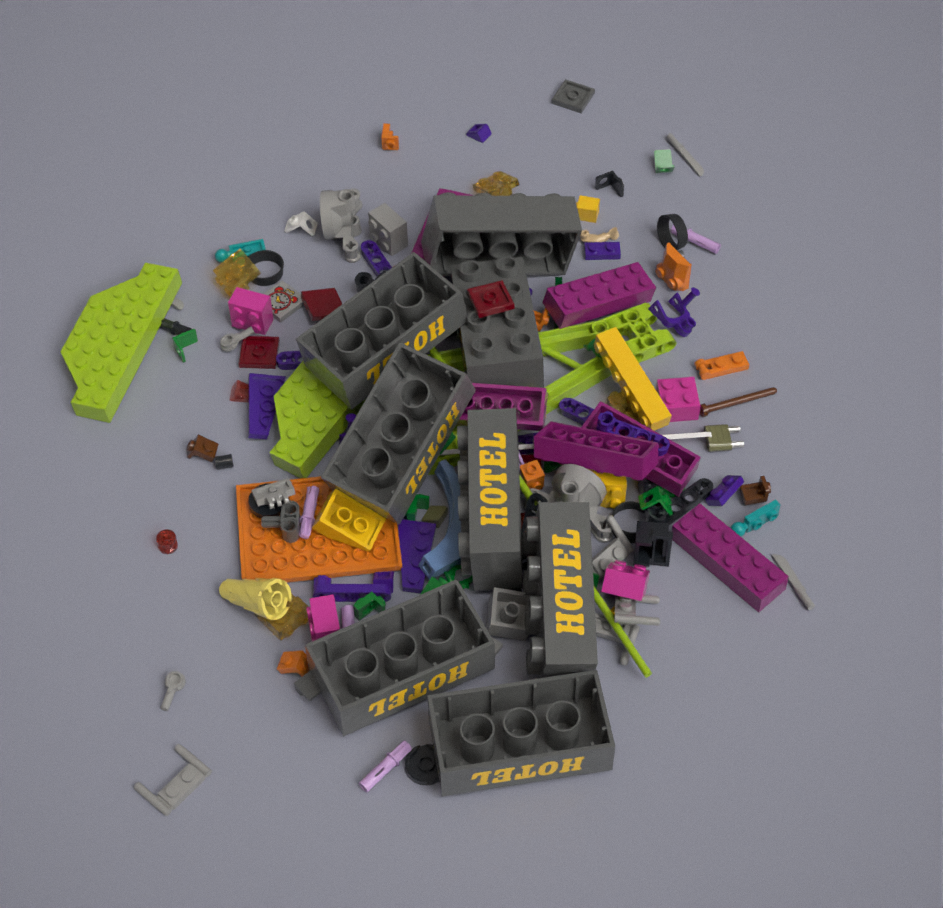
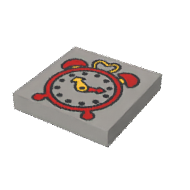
[264,280,304,323]

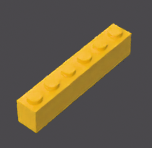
[594,327,672,431]

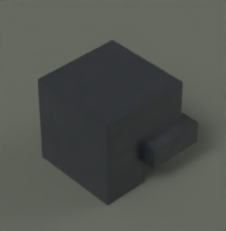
[633,521,673,567]

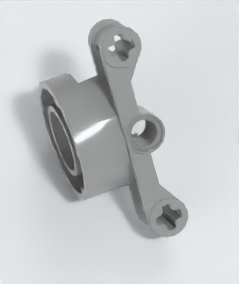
[320,188,363,263]
[524,464,613,543]

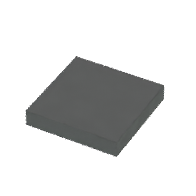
[551,79,595,114]

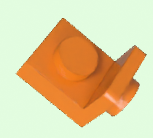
[381,123,399,150]

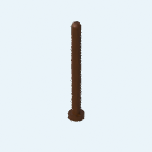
[699,387,777,417]

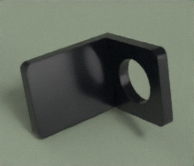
[595,170,624,197]

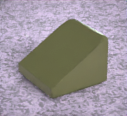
[421,505,448,528]

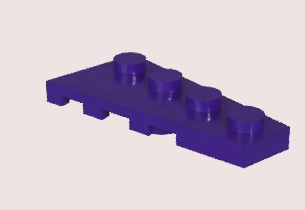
[248,373,286,440]
[398,519,436,594]

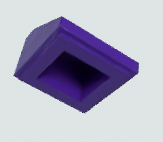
[466,123,492,143]
[373,571,394,593]

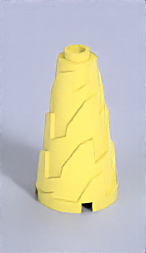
[219,578,292,620]

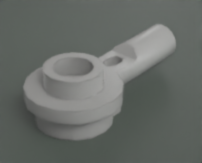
[220,327,255,352]
[160,671,186,711]

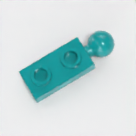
[215,239,266,263]
[730,499,781,537]

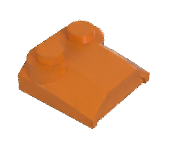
[655,242,692,291]

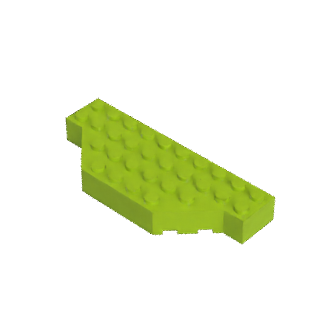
[60,262,182,423]
[269,361,367,478]

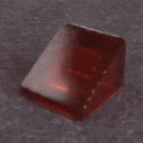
[229,380,248,402]

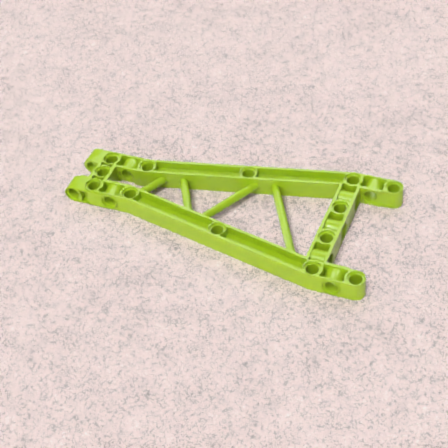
[427,303,677,475]

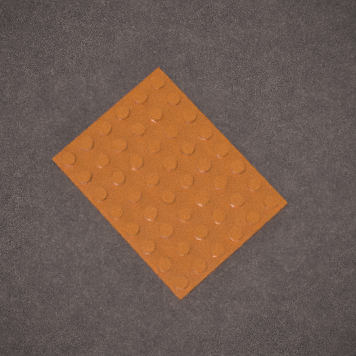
[236,476,402,583]

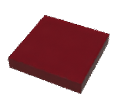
[467,280,515,318]
[300,288,342,321]
[239,336,280,369]

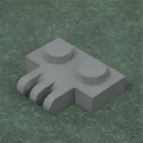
[252,478,295,509]

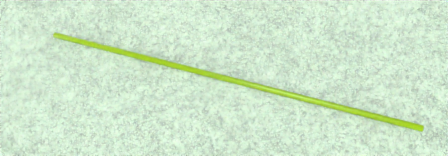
[429,347,652,678]

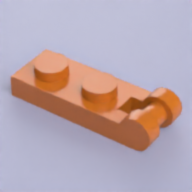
[694,351,749,380]

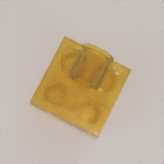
[473,171,520,196]

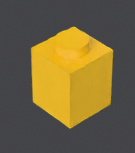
[576,195,600,223]

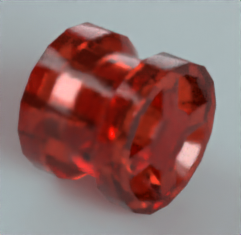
[156,529,178,554]

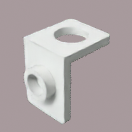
[284,211,318,236]

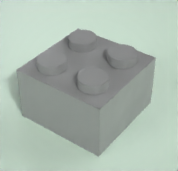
[368,203,408,256]
[486,587,534,641]

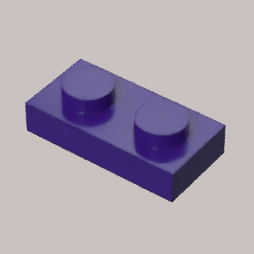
[584,242,621,260]
[706,475,745,506]

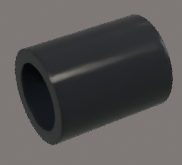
[214,454,234,470]

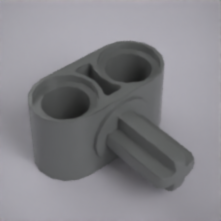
[261,501,301,543]

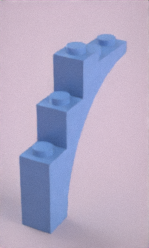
[419,459,461,580]

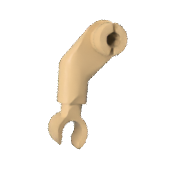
[580,227,619,243]

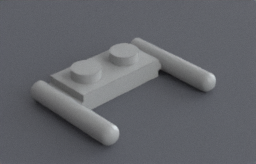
[592,515,634,582]
[614,595,660,626]
[595,613,640,665]
[134,744,212,816]

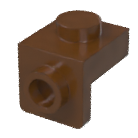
[186,434,219,462]
[739,476,771,505]

